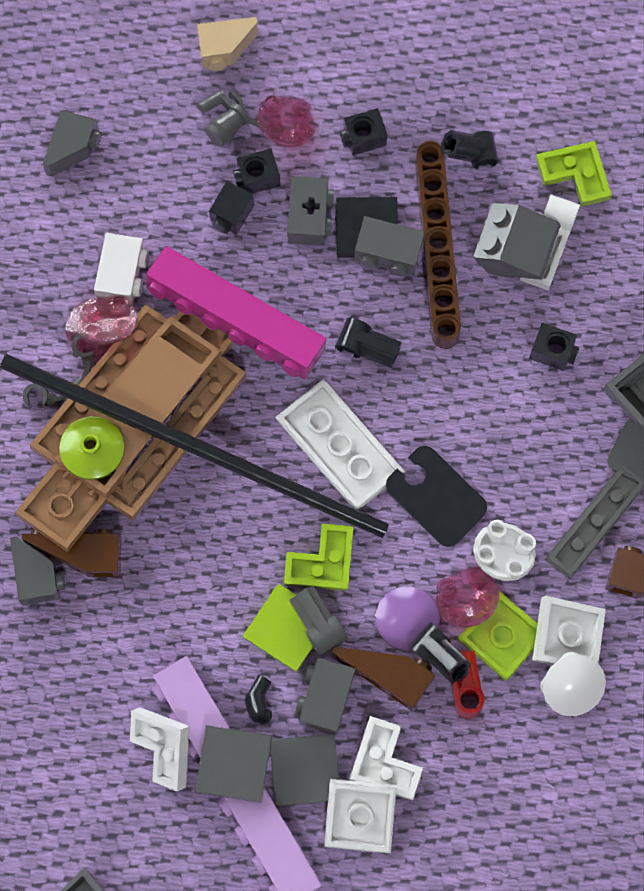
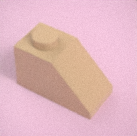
[197,17,258,71]

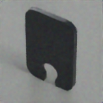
[385,446,487,547]

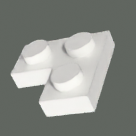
[130,707,189,791]
[350,716,423,801]

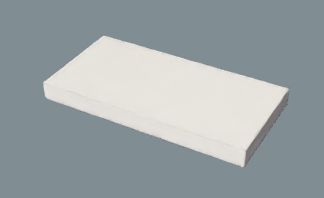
[275,379,405,510]

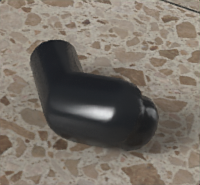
[245,675,272,725]

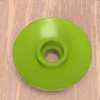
[59,416,125,480]

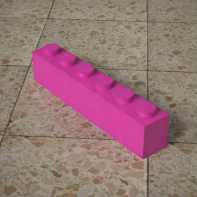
[146,246,327,380]

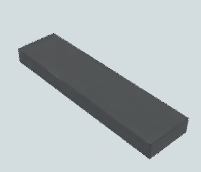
[545,463,644,579]

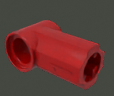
[451,650,485,719]

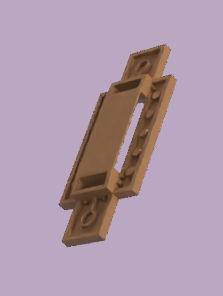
[15,304,246,553]

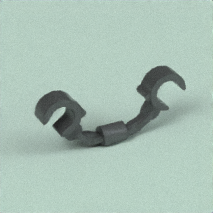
[23,333,95,406]

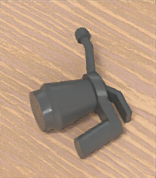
[196,89,279,147]

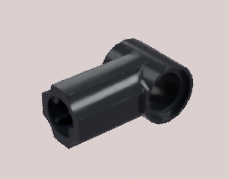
[440,130,499,170]
[335,317,402,368]
[409,622,471,684]

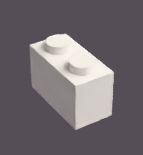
[94,233,149,305]

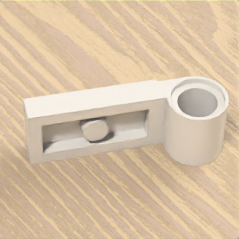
[520,195,580,291]

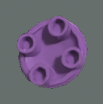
[376,587,440,650]

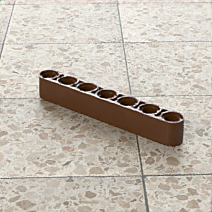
[415,141,461,349]

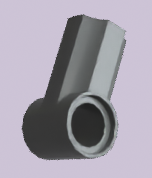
[290,586,348,656]

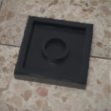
[336,197,398,258]

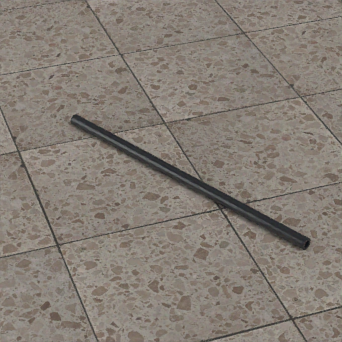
[0,353,389,538]

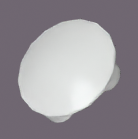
[473,520,536,581]
[540,652,606,716]

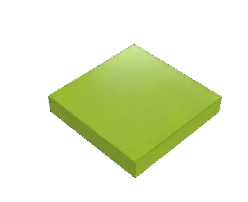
[242,583,313,673]
[457,591,538,682]

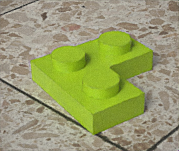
[535,141,612,207]
[284,523,354,591]

